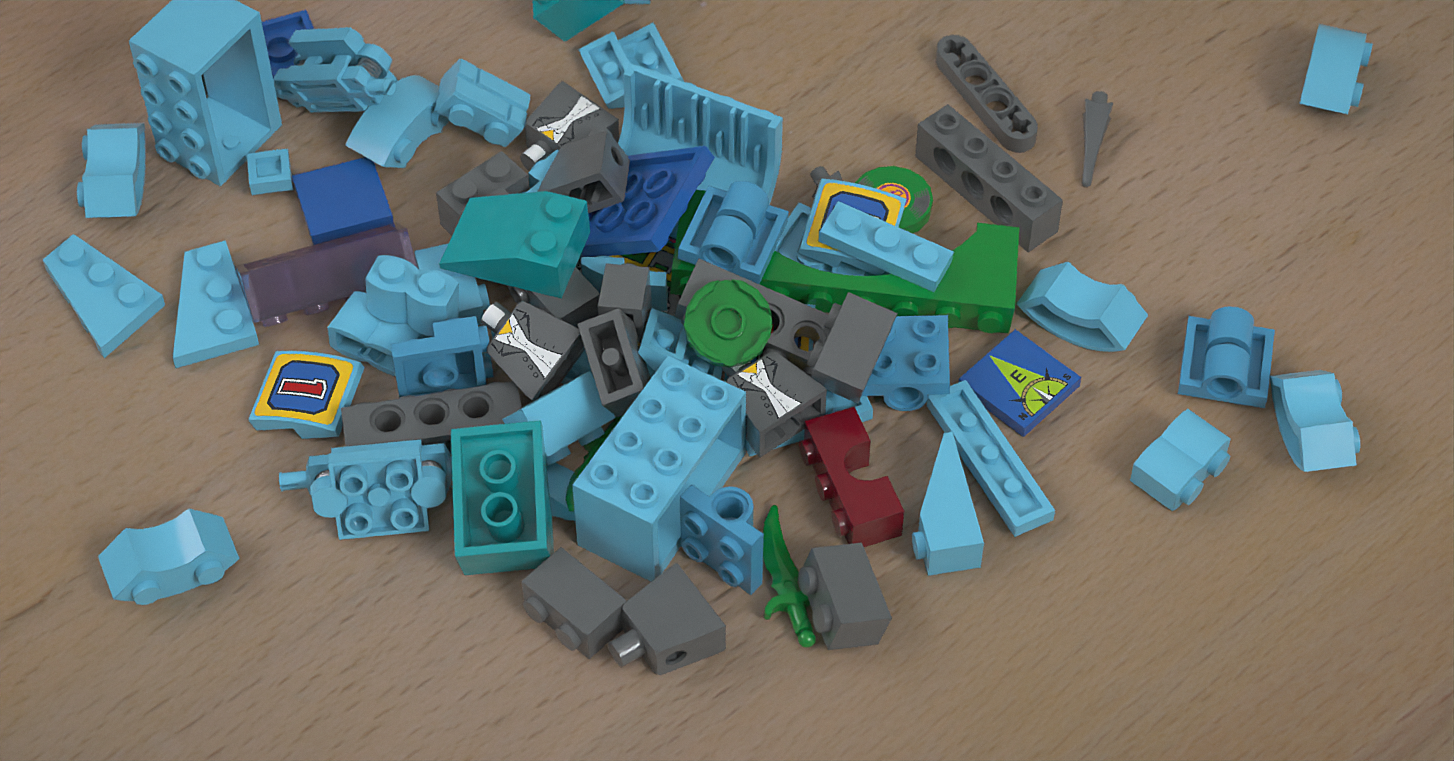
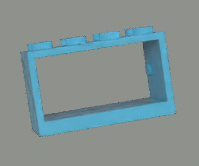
[129,0,282,187]
[572,356,746,582]

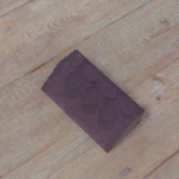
[234,222,418,327]

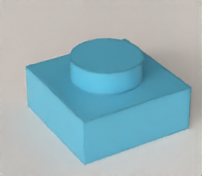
[247,148,293,195]

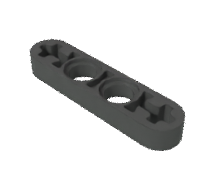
[936,35,1038,153]

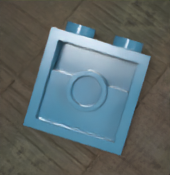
[391,316,494,398]

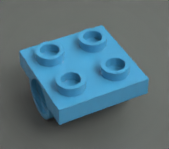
[678,181,789,284]
[1177,306,1275,408]
[862,315,950,411]
[680,484,763,595]

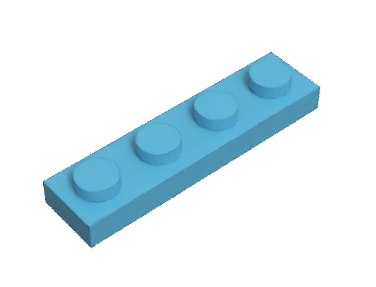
[926,380,1055,537]

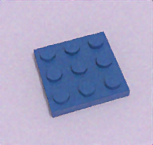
[579,146,715,259]

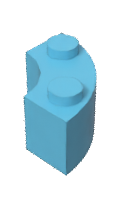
[1300,24,1373,114]
[346,75,449,168]
[77,123,146,218]
[1017,261,1148,352]
[1270,370,1360,472]
[98,508,240,605]

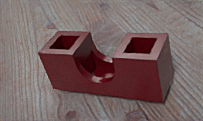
[799,407,904,547]

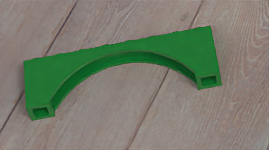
[670,190,1019,334]

